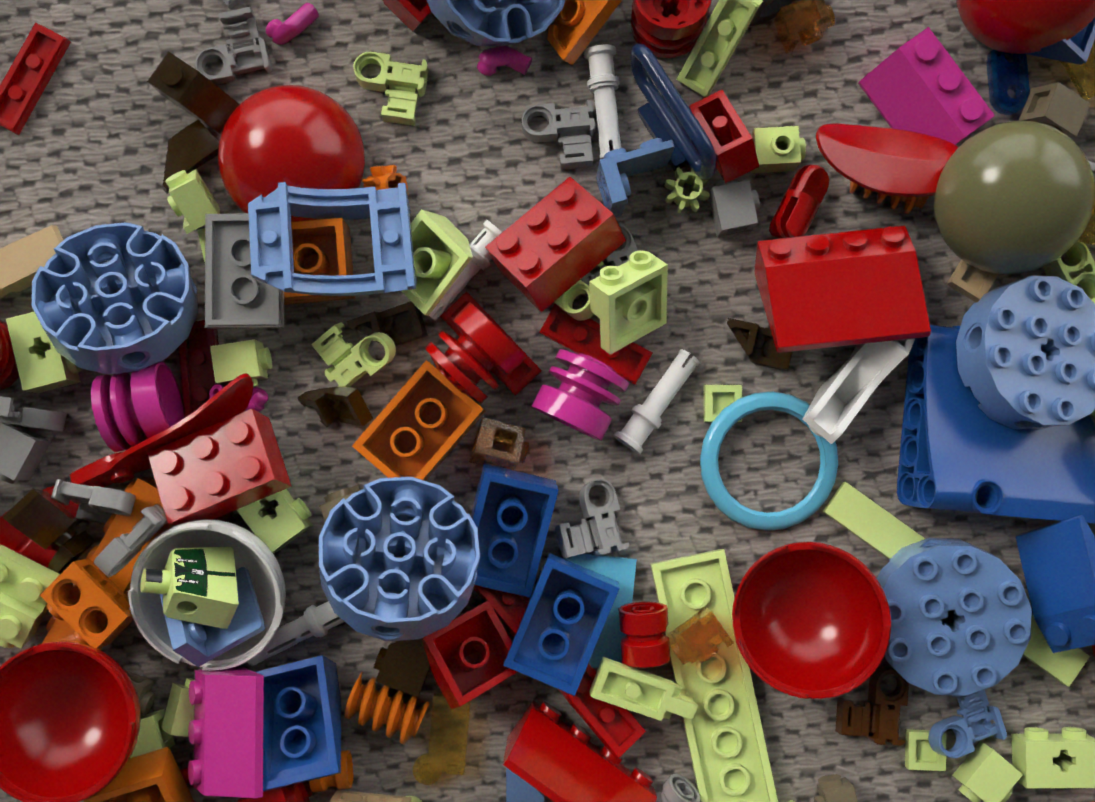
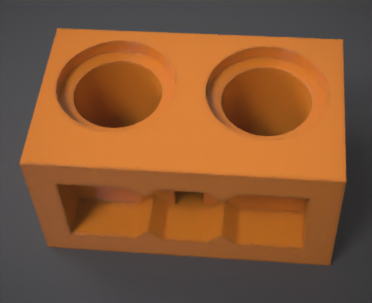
[40,558,134,649]

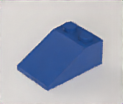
[471,463,559,598]
[1015,515,1095,653]
[503,553,620,696]
[256,655,341,792]

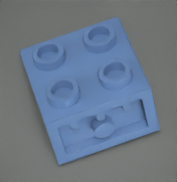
[596,138,675,217]
[160,567,265,667]

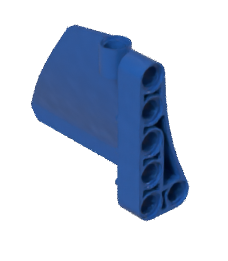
[897,324,1095,524]

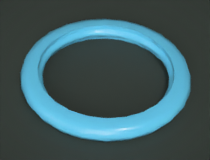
[700,391,839,531]

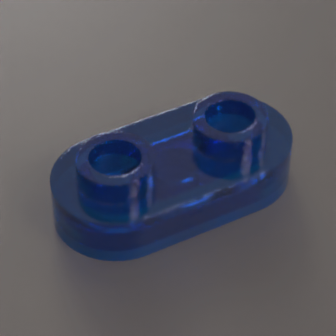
[986,49,1030,115]

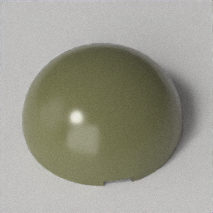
[934,121,1095,274]

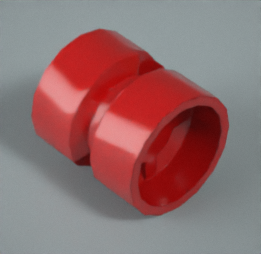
[618,602,671,668]

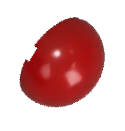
[956,0,1095,54]
[218,85,365,222]
[732,542,891,699]
[0,641,141,802]

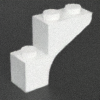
[802,338,915,444]

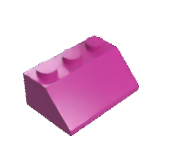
[858,27,995,145]
[188,666,264,798]

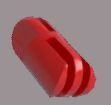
[769,164,829,238]

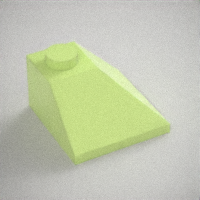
[402,209,473,316]

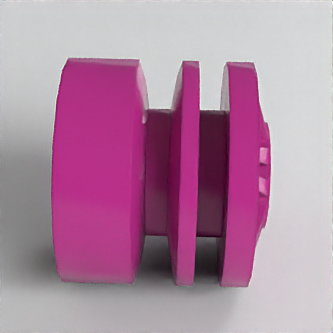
[531,349,629,441]
[91,362,184,452]

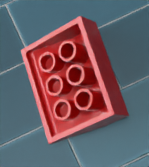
[754,225,931,353]
[503,700,657,802]

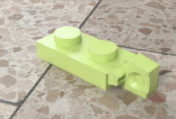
[589,657,698,721]

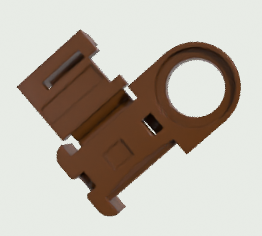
[835,666,909,746]

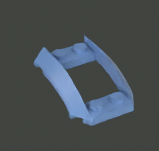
[248,182,417,296]

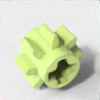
[664,167,710,213]

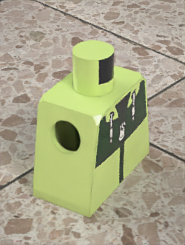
[140,547,239,629]

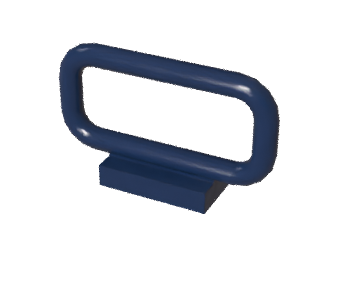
[631,44,717,180]

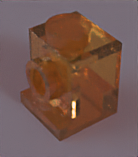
[774,0,835,54]
[469,417,529,470]
[670,607,734,665]

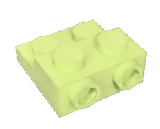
[589,251,668,355]
[0,544,60,649]

